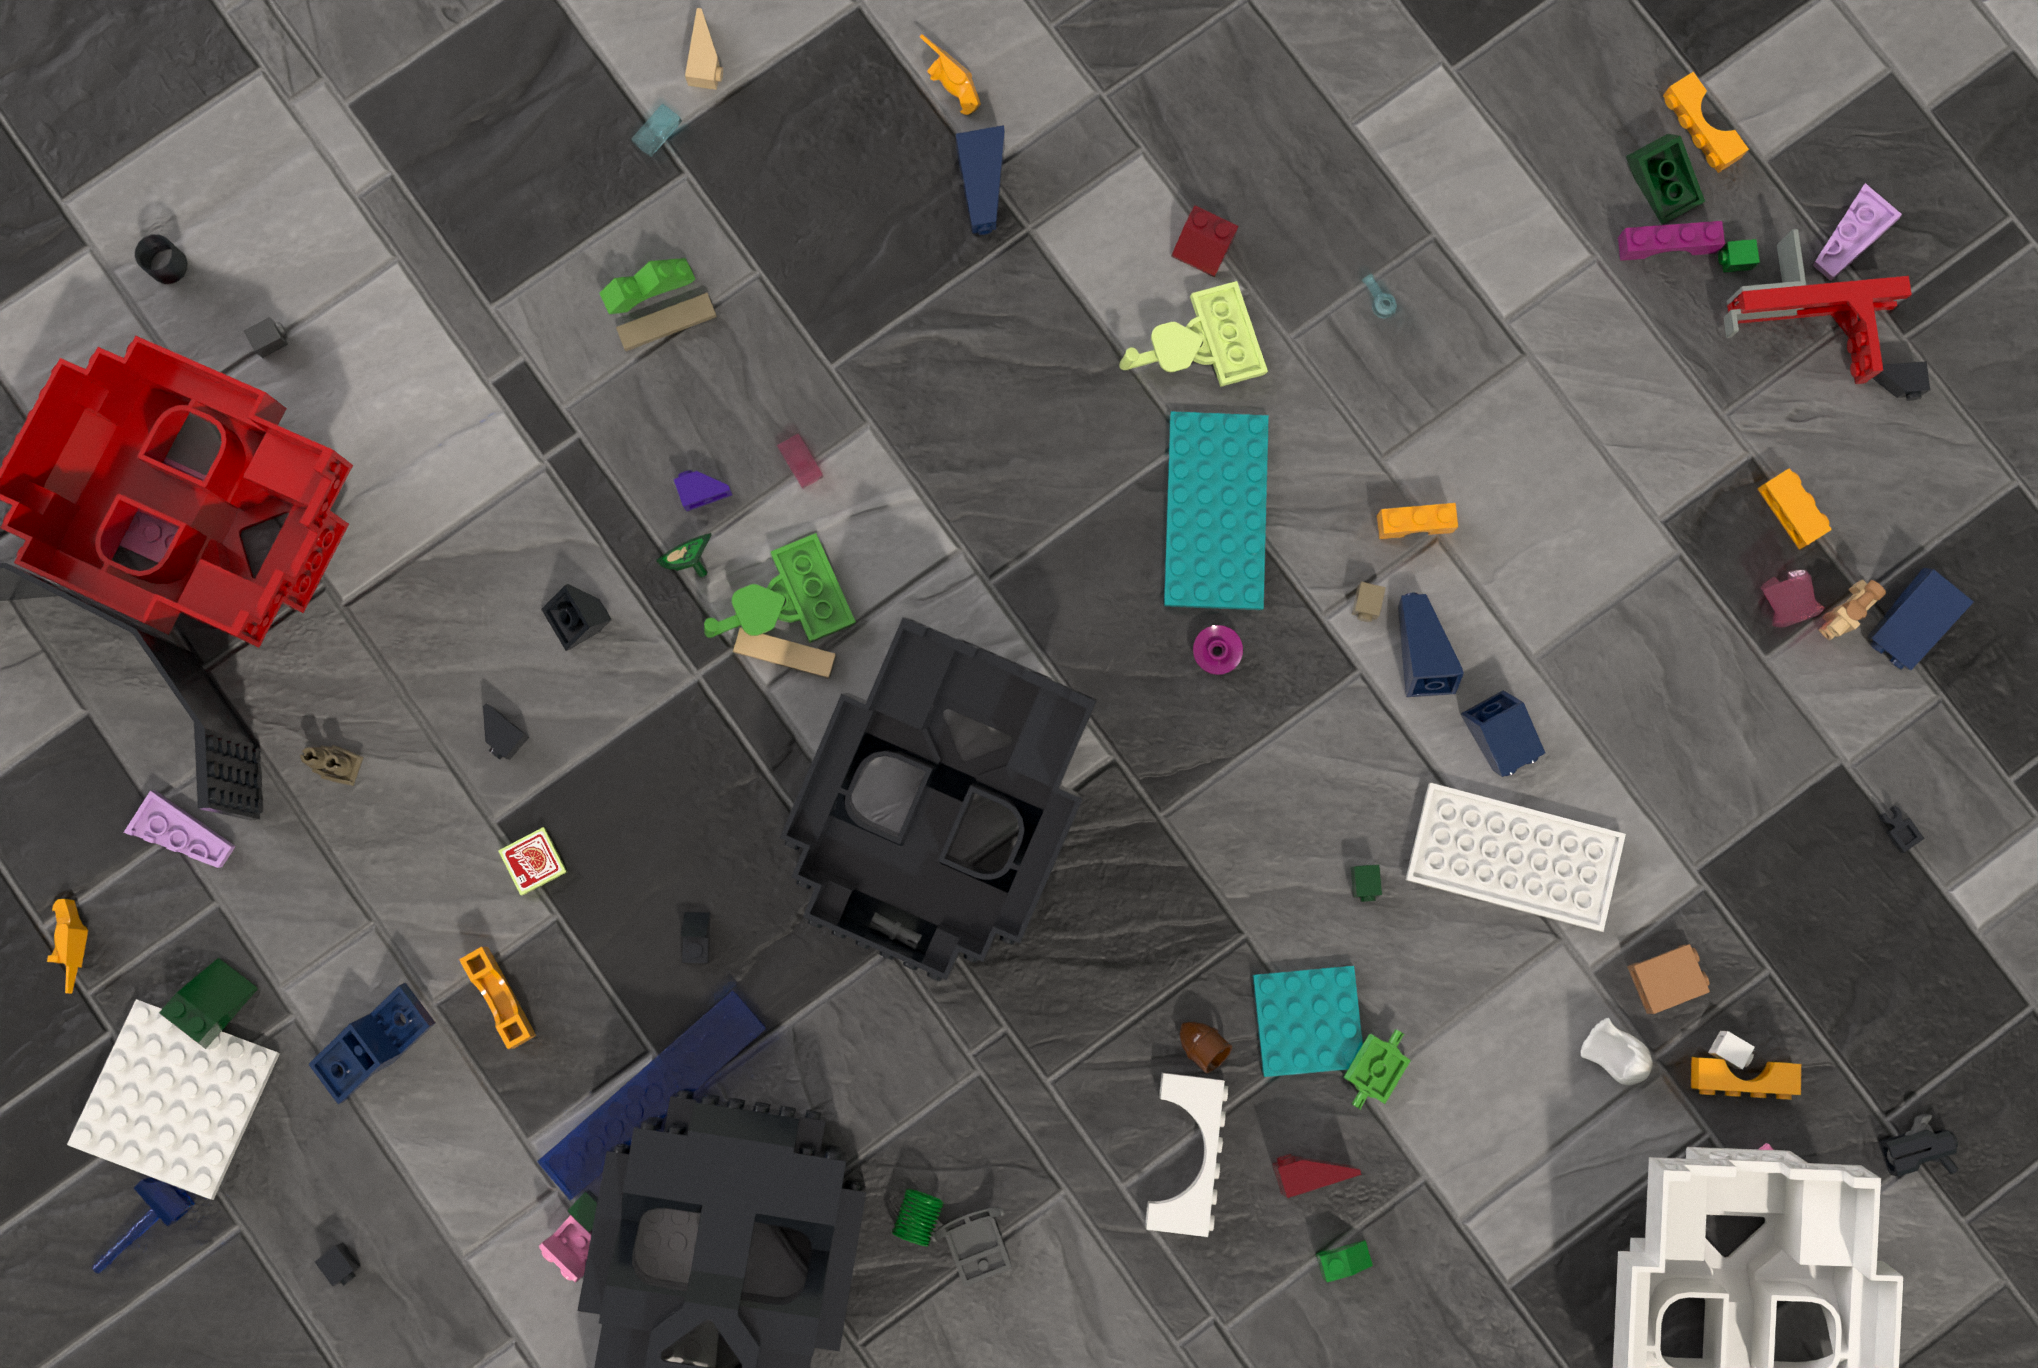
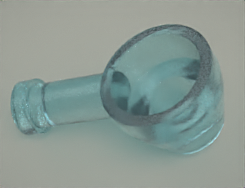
[1362,274,1397,318]

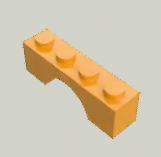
[1663,72,1749,173]
[459,947,536,1049]
[1691,1057,1801,1100]

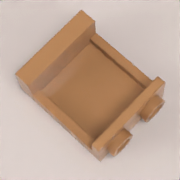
[1627,944,1710,1014]

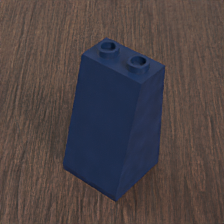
[1867,568,1974,670]

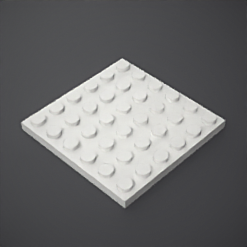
[67,999,280,1200]

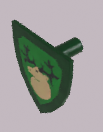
[656,533,712,578]

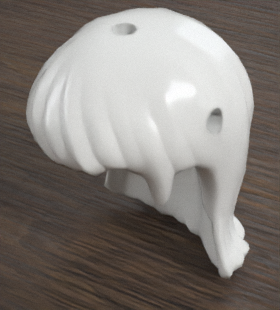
[1581,1018,1653,1085]

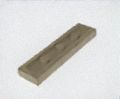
[616,293,717,351]

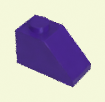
[673,470,733,512]

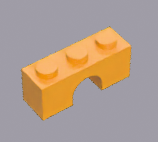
[1377,503,1458,539]

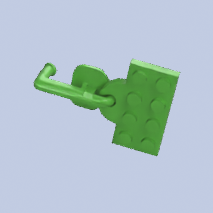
[704,533,856,643]

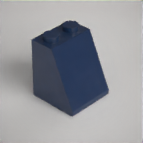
[1461,690,1545,777]

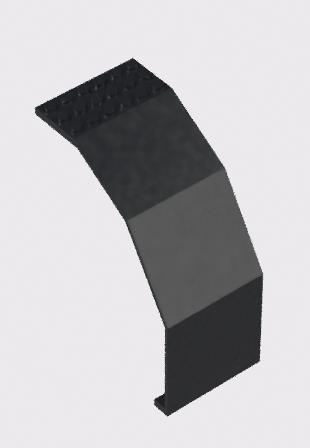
[0,563,263,821]

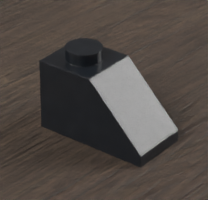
[1872,361,1930,401]
[483,703,529,760]

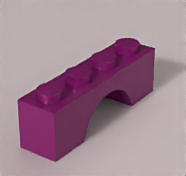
[1618,221,1725,261]

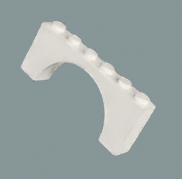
[1145,1073,1228,1237]

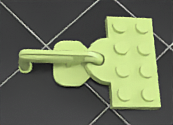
[1119,281,1268,387]

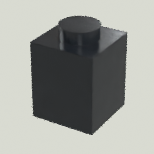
[315,1243,361,1287]

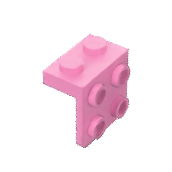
[539,1215,592,1282]

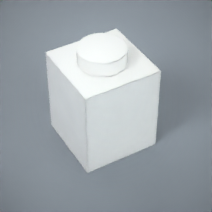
[1708,1031,1755,1069]

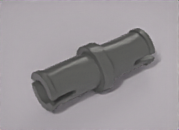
[869,912,922,950]

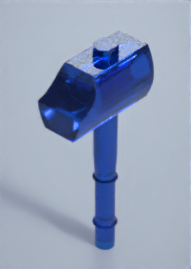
[92,1177,196,1274]

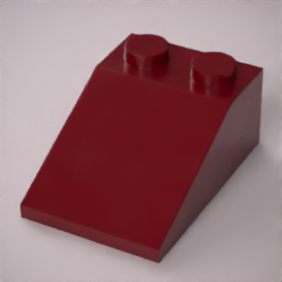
[1272,1154,1362,1198]

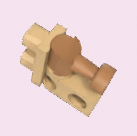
[1818,580,1886,640]

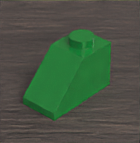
[1316,1240,1373,1282]

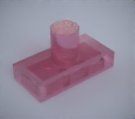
[777,434,823,489]

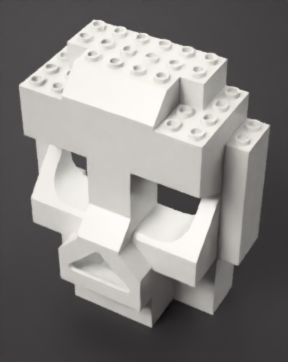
[1613,1147,1903,1368]

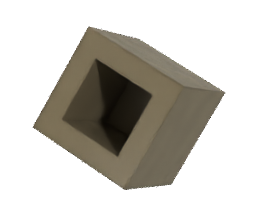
[1351,582,1386,622]

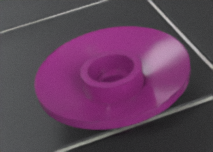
[1193,625,1243,675]

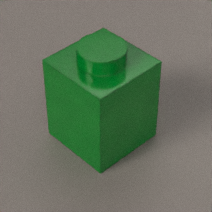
[1718,239,1760,273]

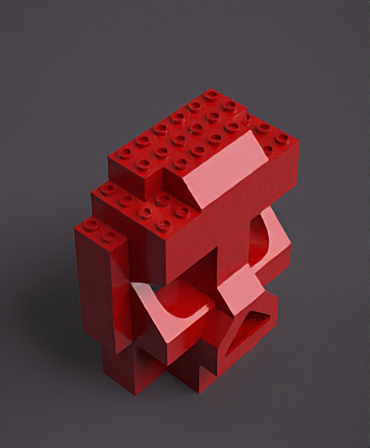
[0,335,353,648]

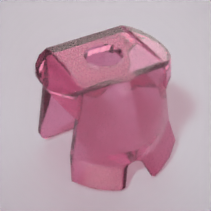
[1760,570,1825,628]

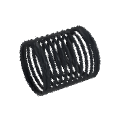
[135,234,188,284]

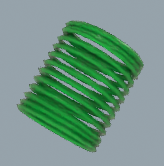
[891,1189,944,1246]

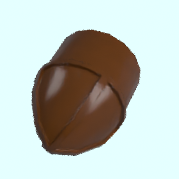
[1179,1022,1232,1073]

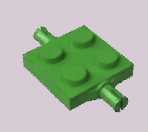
[1344,1029,1411,1110]

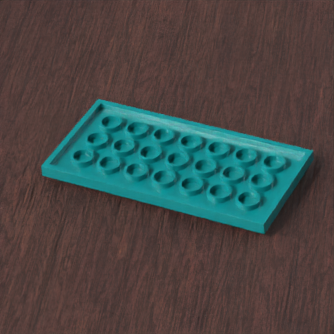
[1164,411,1269,610]

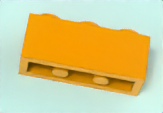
[1758,468,1832,550]

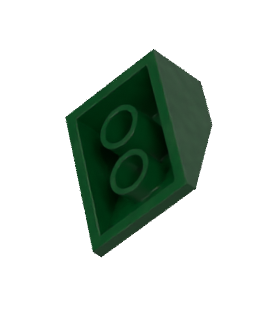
[1626,134,1705,224]
[159,958,258,1049]

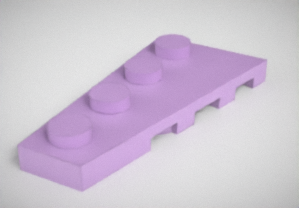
[1813,183,1902,281]
[123,790,236,868]

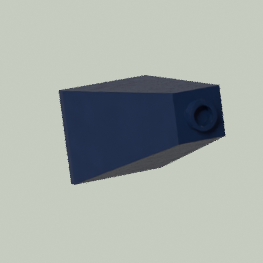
[956,125,1005,235]
[1398,592,1464,697]

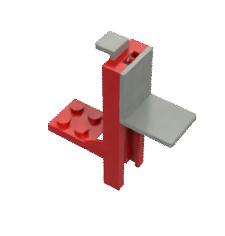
[1723,229,1912,384]

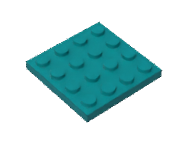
[1253,966,1363,1077]

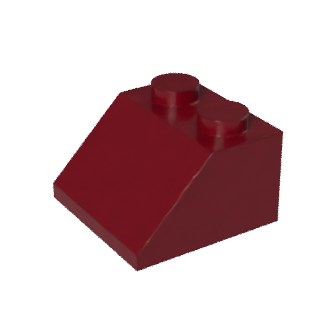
[1171,205,1239,278]

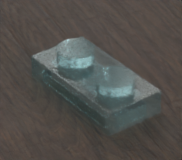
[631,103,682,157]

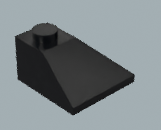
[541,584,612,651]

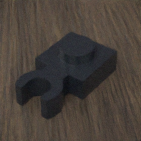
[1879,806,1925,853]

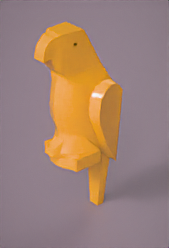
[920,34,981,115]
[47,899,88,994]

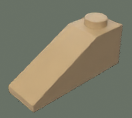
[685,8,723,90]

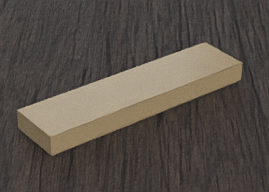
[733,628,836,678]

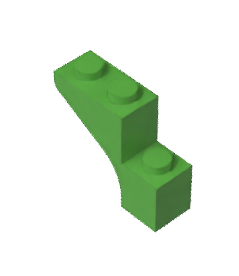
[599,258,695,314]

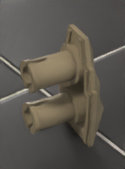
[300,745,364,786]

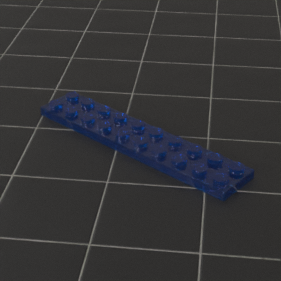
[537,990,767,1201]

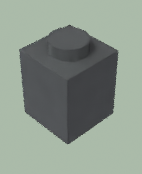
[244,317,288,358]

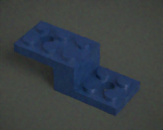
[308,982,436,1105]

